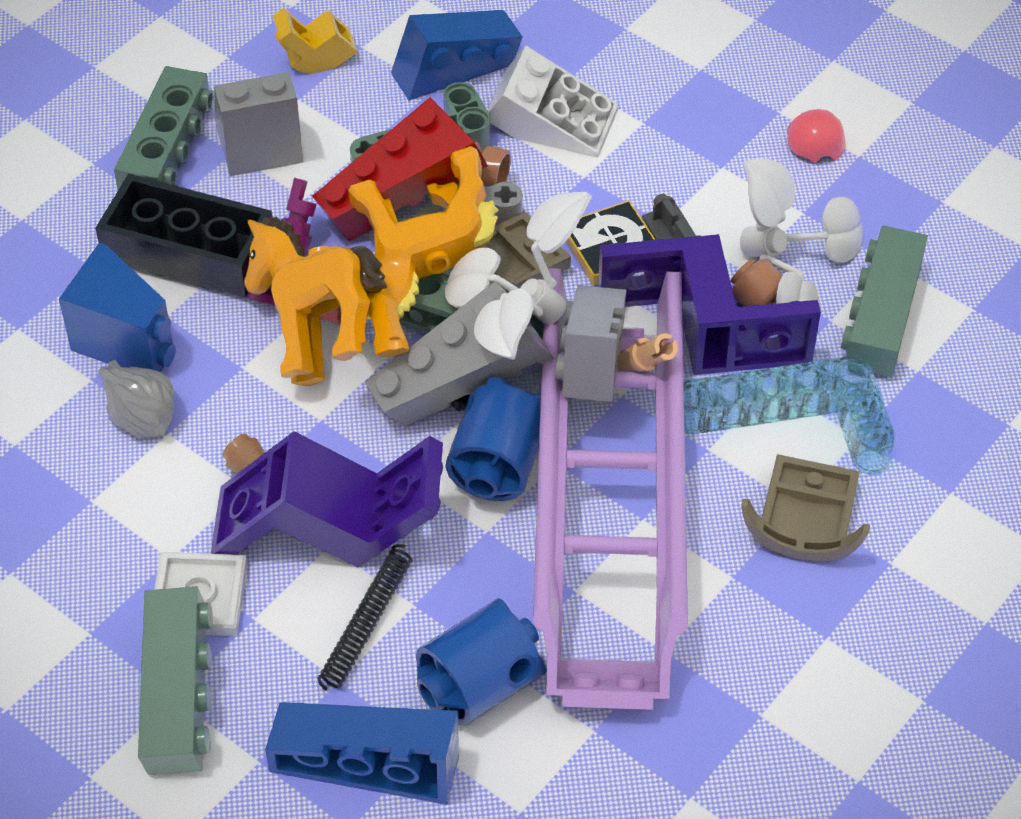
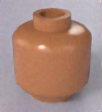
[730,259,783,307]

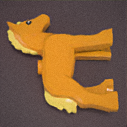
[348,146,499,324]

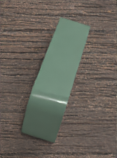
[350,82,490,163]

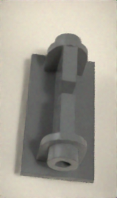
[642,193,696,239]

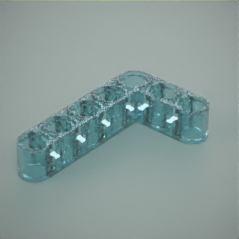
[684,357,895,475]

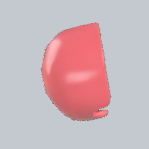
[787,109,846,163]

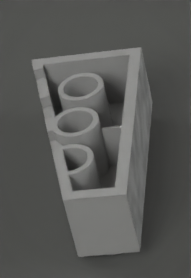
[365,281,554,427]

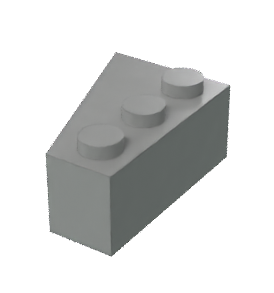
[555,285,626,402]

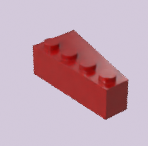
[312,97,488,241]

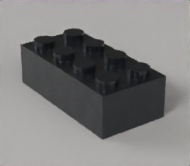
[95,173,273,298]

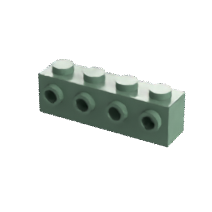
[841,225,928,378]
[138,586,213,775]

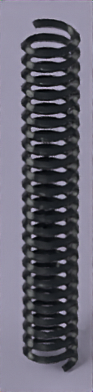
[317,544,413,691]

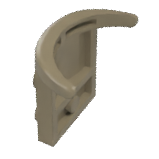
[452,211,571,293]
[741,454,870,562]

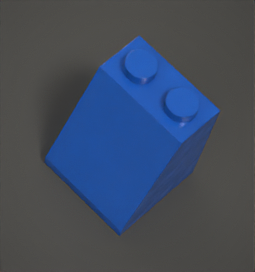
[59,243,176,372]

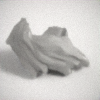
[98,360,175,439]

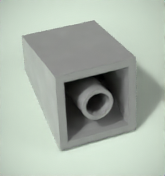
[214,72,303,176]

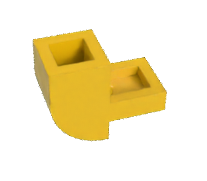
[273,7,358,74]

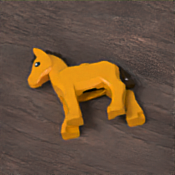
[244,217,409,386]

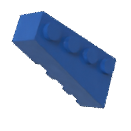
[265,702,459,805]

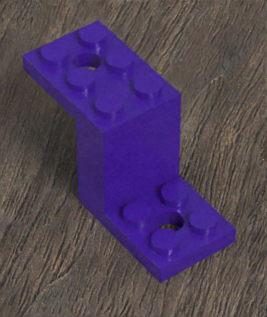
[598,234,821,375]
[210,431,443,568]

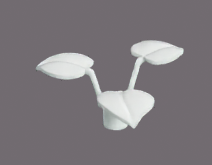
[740,159,863,304]
[445,192,592,360]

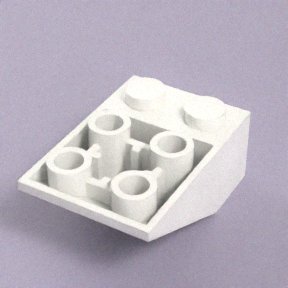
[487,45,618,157]

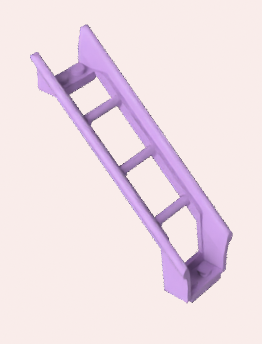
[533,268,688,710]

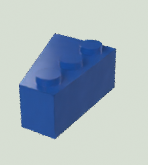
[391,10,523,101]

